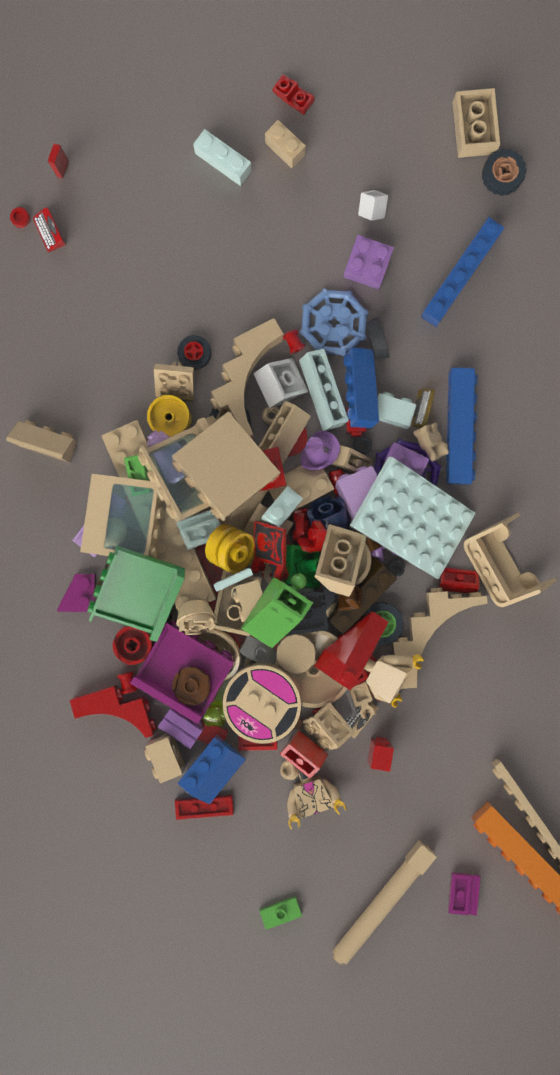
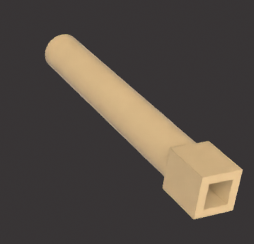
[332,840,437,965]

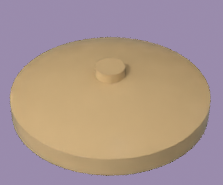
[275,631,347,708]

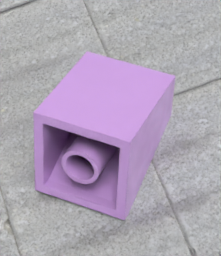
[335,466,377,531]

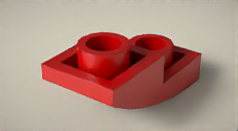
[272,75,315,115]

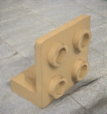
[303,702,355,751]

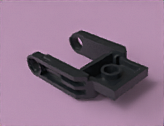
[271,551,335,635]

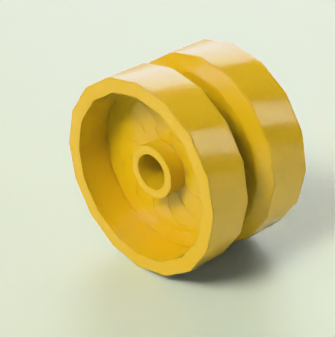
[147,395,192,437]
[205,524,254,574]

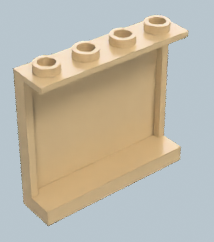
[172,412,280,521]

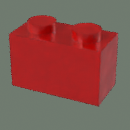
[280,730,328,779]
[367,736,394,772]

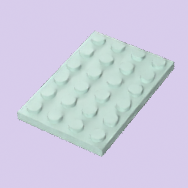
[350,456,475,580]

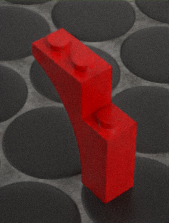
[69,685,157,738]

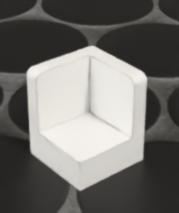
[358,190,388,221]

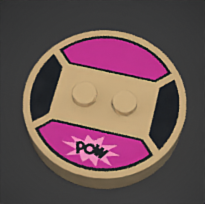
[223,663,302,743]

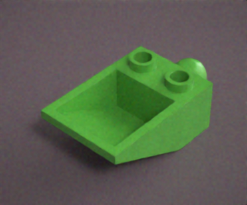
[241,573,313,648]

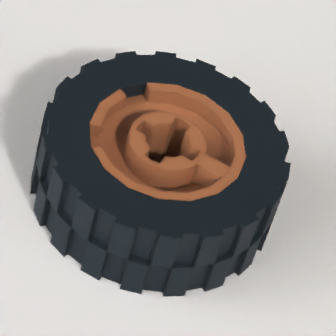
[482,149,527,196]

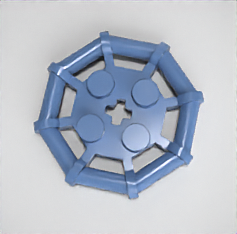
[300,288,369,357]

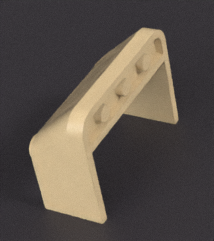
[464,512,557,607]

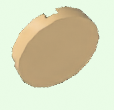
[277,634,316,674]

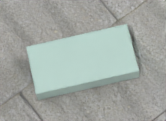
[214,568,253,592]

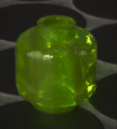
[202,701,227,727]

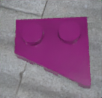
[57,574,96,612]

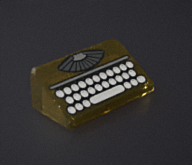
[410,389,435,428]

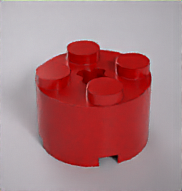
[112,626,154,665]

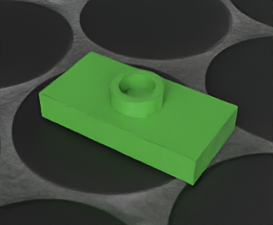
[124,455,153,496]
[259,896,302,930]

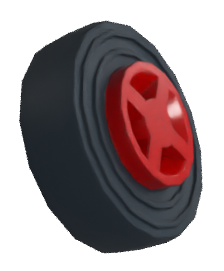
[177,335,212,370]

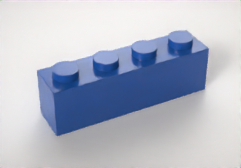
[344,348,379,428]

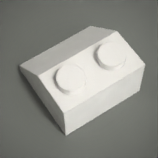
[254,358,308,408]

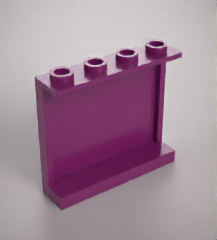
[131,620,236,724]

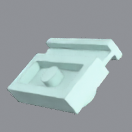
[176,510,220,550]

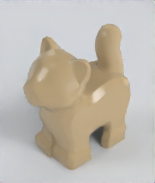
[413,423,449,461]

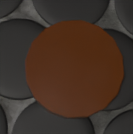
[172,666,211,706]

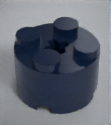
[307,496,350,530]

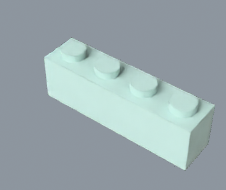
[299,349,349,431]

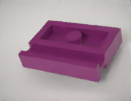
[448,872,481,916]

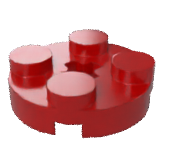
[293,509,311,541]

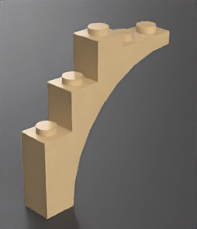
[210,318,283,440]
[392,588,488,689]

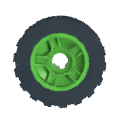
[361,602,404,645]

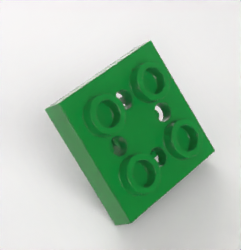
[285,545,320,589]

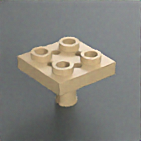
[154,362,194,400]

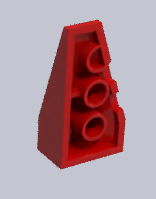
[314,611,388,691]

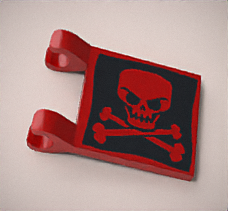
[251,520,289,581]

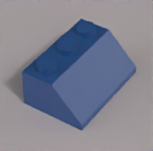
[177,734,246,804]

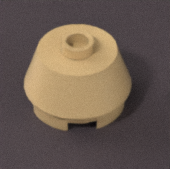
[176,600,216,635]

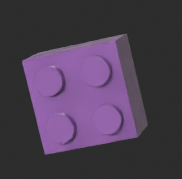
[344,235,394,290]

